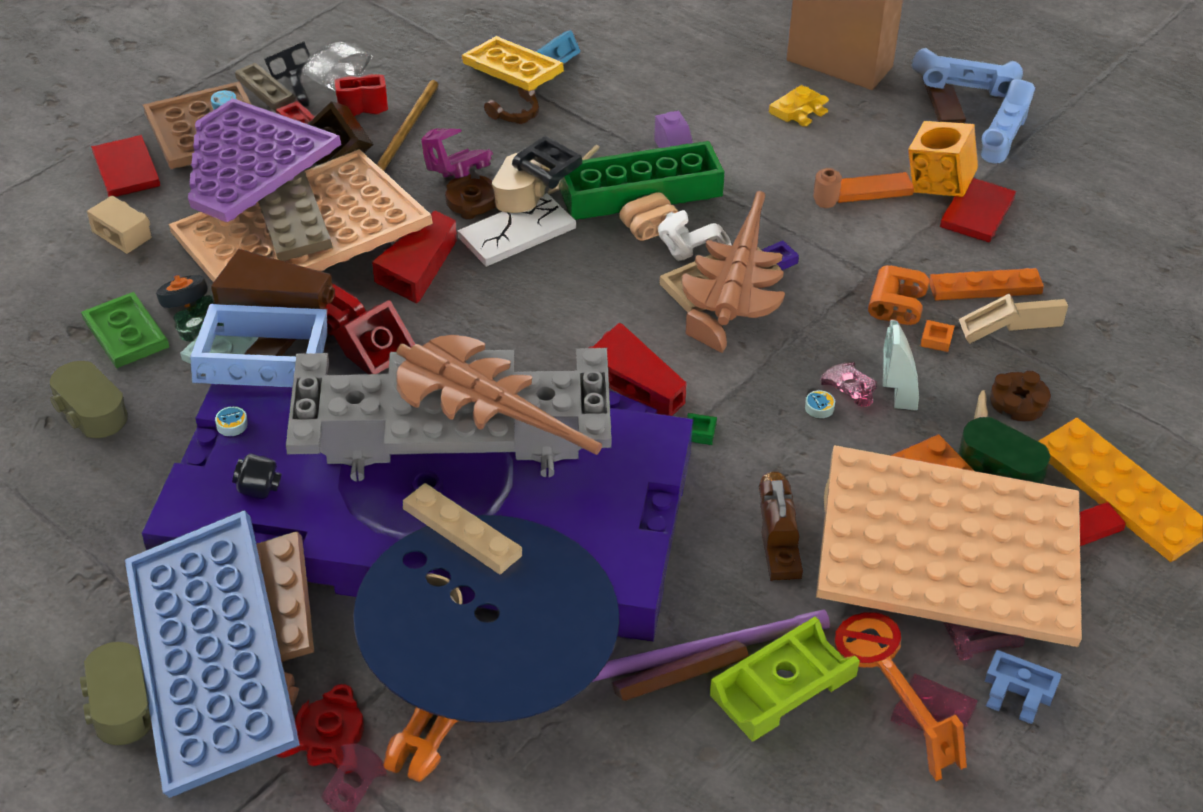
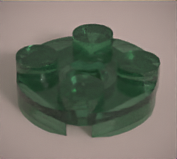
[173,295,224,342]

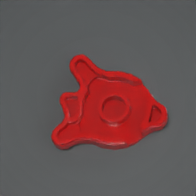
[276,684,364,773]

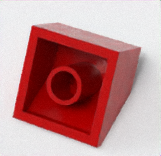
[332,299,415,374]

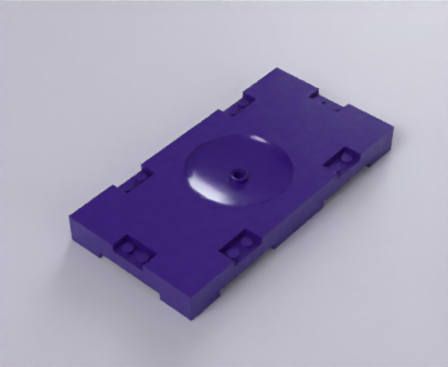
[142,384,693,642]

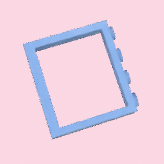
[190,304,327,387]

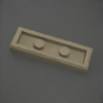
[235,63,296,112]

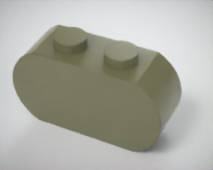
[50,361,128,438]
[80,642,152,745]

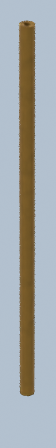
[376,80,439,171]

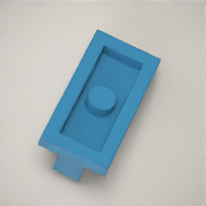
[537,30,581,64]

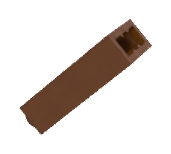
[211,249,335,309]

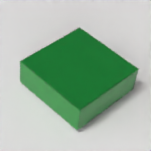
[687,413,717,445]

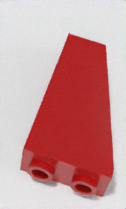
[589,323,687,416]

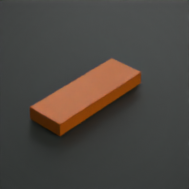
[837,172,914,203]

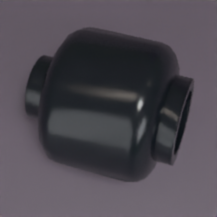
[232,453,282,499]

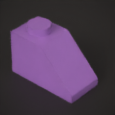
[654,110,693,148]

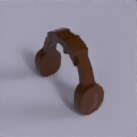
[484,87,539,124]

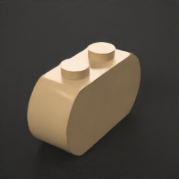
[492,152,551,213]

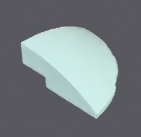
[883,320,919,410]

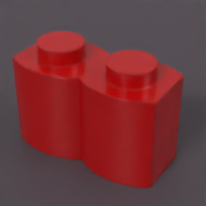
[334,74,388,116]

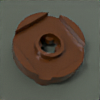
[445,175,496,219]
[990,371,1051,422]

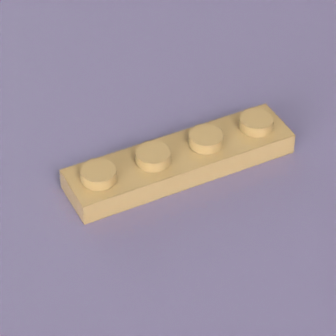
[403,483,522,574]

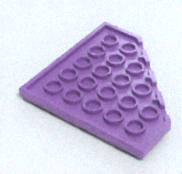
[188,99,341,222]

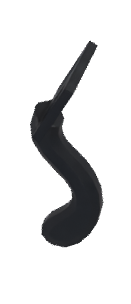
[264,42,314,107]

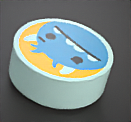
[805,390,835,418]
[215,407,248,436]

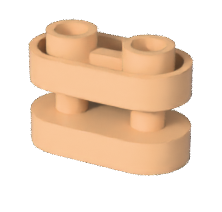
[619,192,679,241]

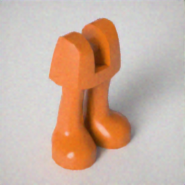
[384,707,460,782]

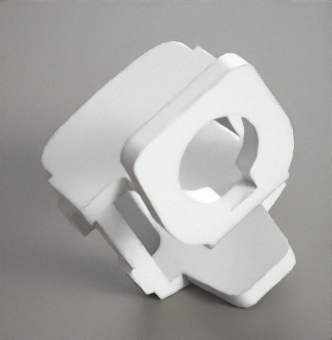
[658,210,731,261]

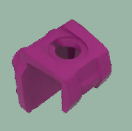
[421,128,493,178]

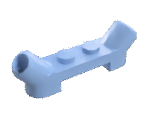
[912,48,1023,97]
[981,79,1035,163]

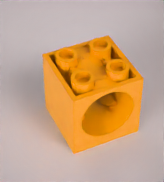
[908,121,978,197]

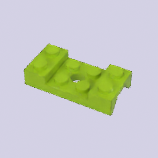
[710,616,860,742]

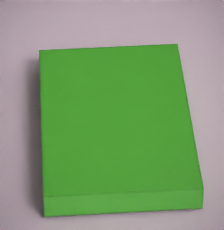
[81,292,169,368]

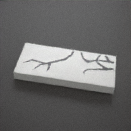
[458,193,576,267]

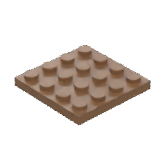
[143,81,252,169]
[256,531,314,662]

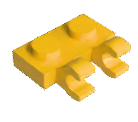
[769,85,829,127]

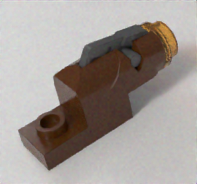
[758,472,803,581]

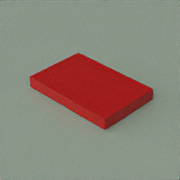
[91,135,160,197]
[940,178,1016,243]

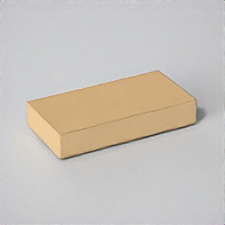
[958,294,1021,344]
[1007,299,1068,331]

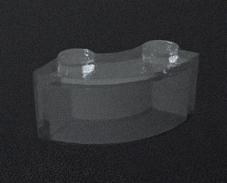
[301,41,373,91]

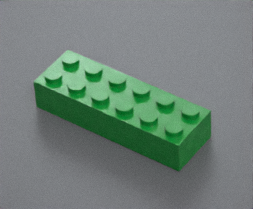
[559,141,725,220]

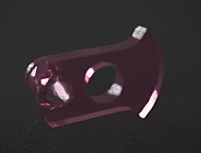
[821,362,877,407]
[321,744,387,812]

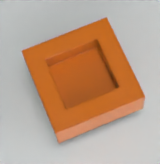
[920,320,955,352]

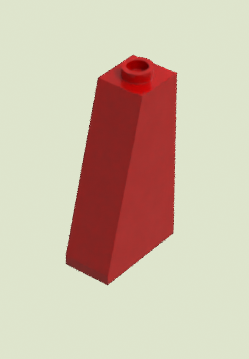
[372,210,457,304]

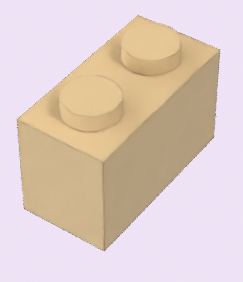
[87,196,152,254]

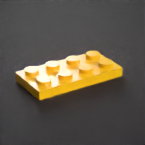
[462,36,564,91]

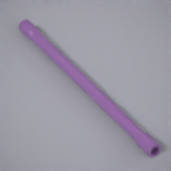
[592,609,830,682]

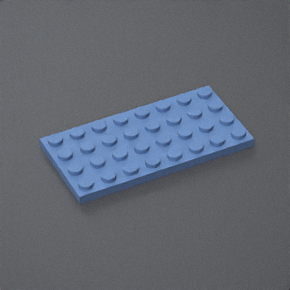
[125,510,300,798]

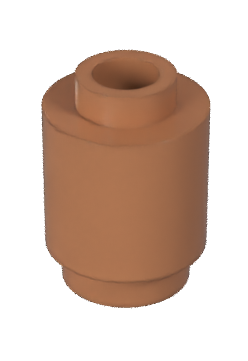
[813,168,842,208]

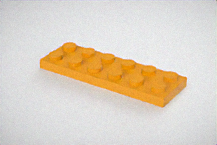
[1038,418,1203,562]

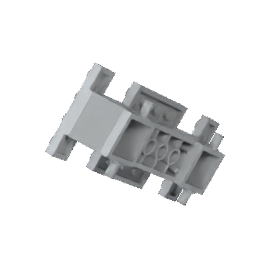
[286,348,612,481]

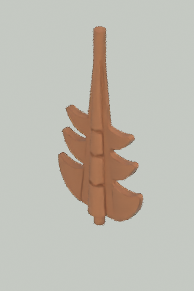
[682,191,785,325]
[396,335,602,455]

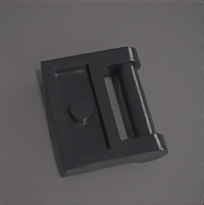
[512,135,583,189]

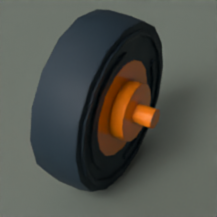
[156,275,208,308]

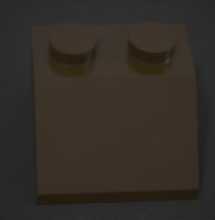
[308,101,374,166]

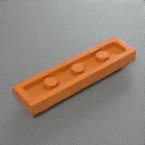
[929,268,1044,301]

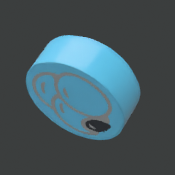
[211,90,237,110]

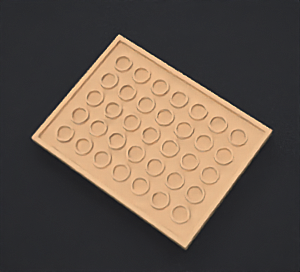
[169,149,433,282]
[816,445,1082,647]

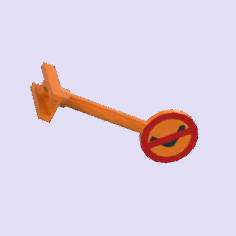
[835,612,967,781]

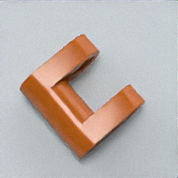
[868,265,929,325]

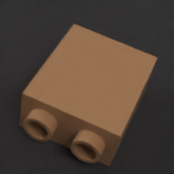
[787,0,903,90]

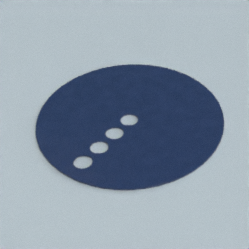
[354,515,619,723]

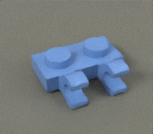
[985,650,1062,724]

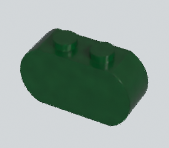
[958,417,1050,484]

